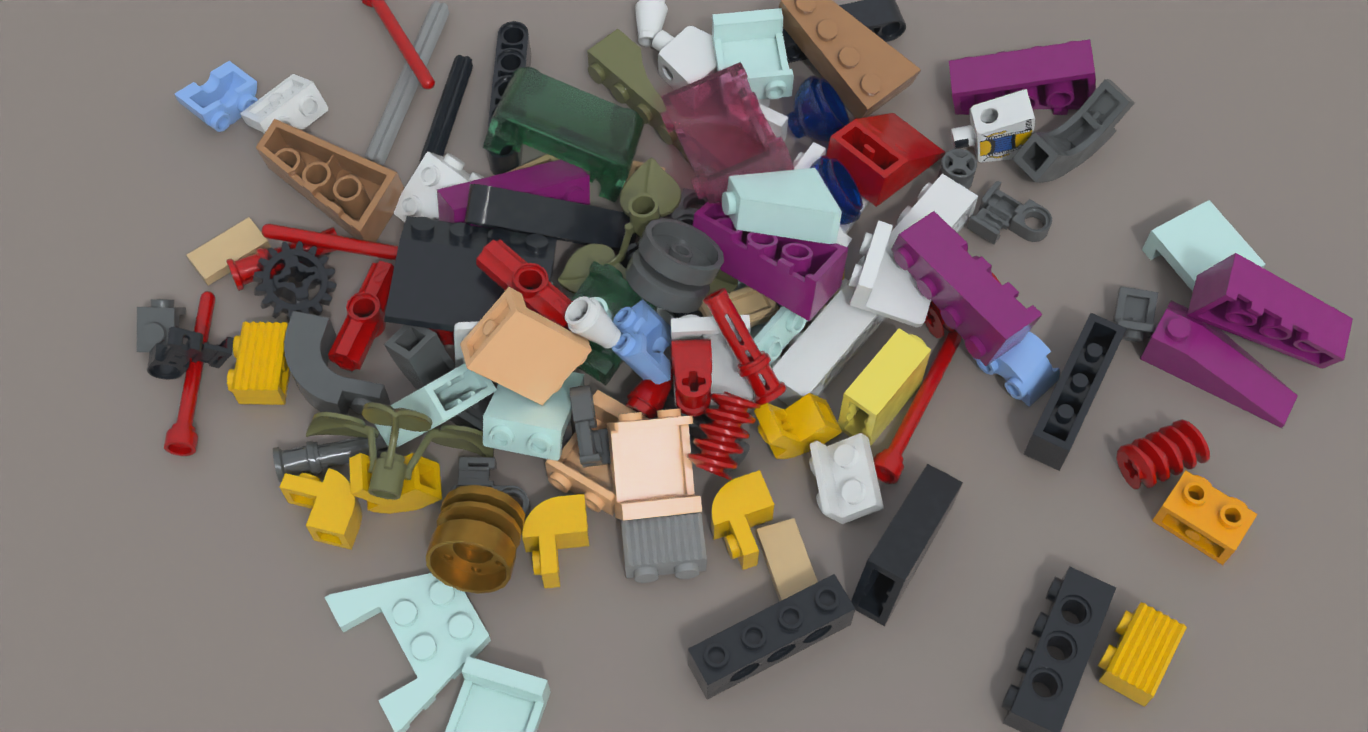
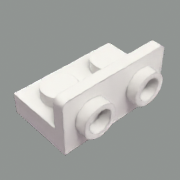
[240,74,328,134]
[809,433,884,524]

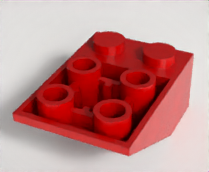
[823,113,946,207]

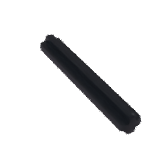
[419,55,473,162]

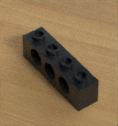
[1024,313,1127,471]
[1001,566,1117,732]
[688,574,855,700]

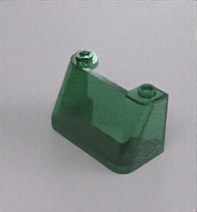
[482,67,644,202]

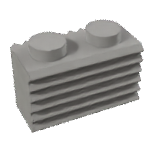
[621,513,707,583]

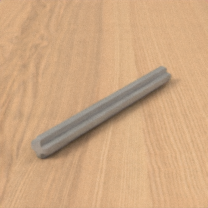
[365,1,449,166]

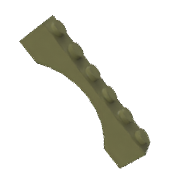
[587,29,762,187]

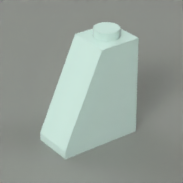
[722,168,842,244]
[375,363,497,448]

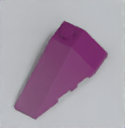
[1140,300,1298,428]

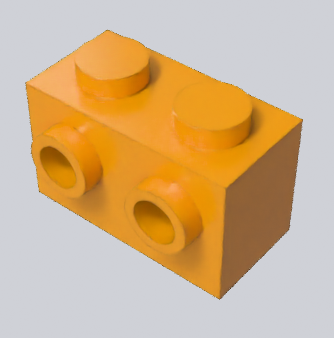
[1152,470,1258,565]

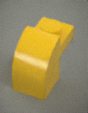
[754,393,842,459]
[349,453,442,514]
[279,468,362,550]
[711,470,775,570]
[522,494,589,588]

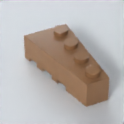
[778,0,921,119]
[256,119,404,242]

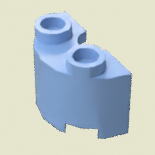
[174,61,258,132]
[612,299,671,384]
[973,331,1060,407]

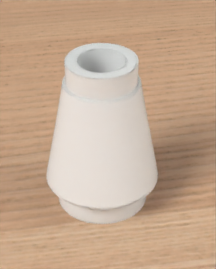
[635,0,668,47]
[565,296,621,348]

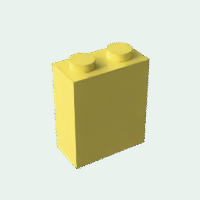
[838,328,931,447]

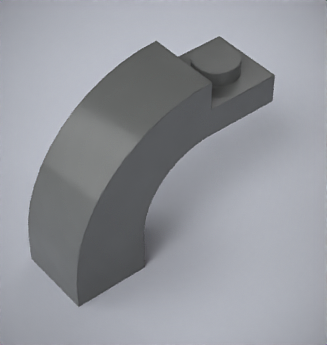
[1012,79,1135,183]
[284,311,390,415]
[384,325,493,432]

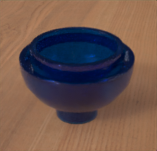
[786,75,850,142]
[810,155,863,225]

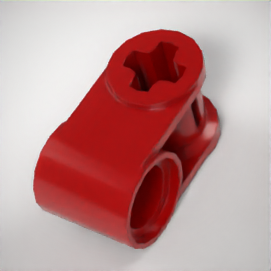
[671,339,712,417]

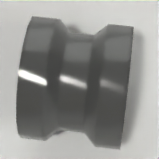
[938,148,977,189]

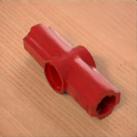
[476,239,573,331]
[328,261,394,372]

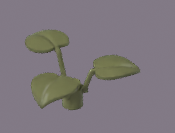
[558,157,738,298]
[306,402,494,500]

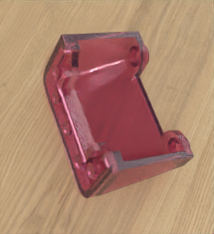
[660,62,794,204]

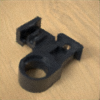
[147,327,233,380]

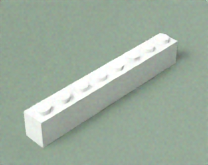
[770,174,978,406]

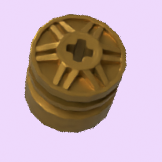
[426,485,525,594]

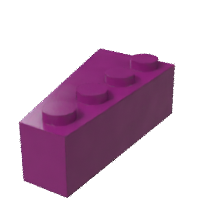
[949,39,1096,115]
[437,157,590,229]
[693,198,848,321]
[891,211,1043,366]
[1187,253,1353,369]

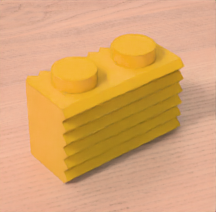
[227,321,290,405]
[1097,602,1187,707]

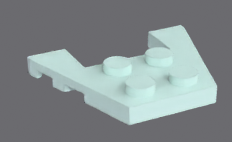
[324,573,491,732]

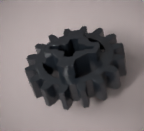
[253,241,337,323]

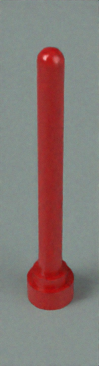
[361,0,435,90]
[261,224,399,261]
[164,291,215,456]
[873,331,961,484]

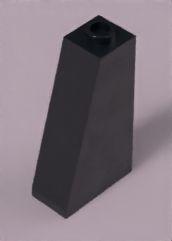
[851,464,963,627]

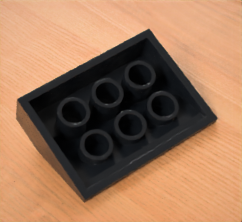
[384,216,557,332]

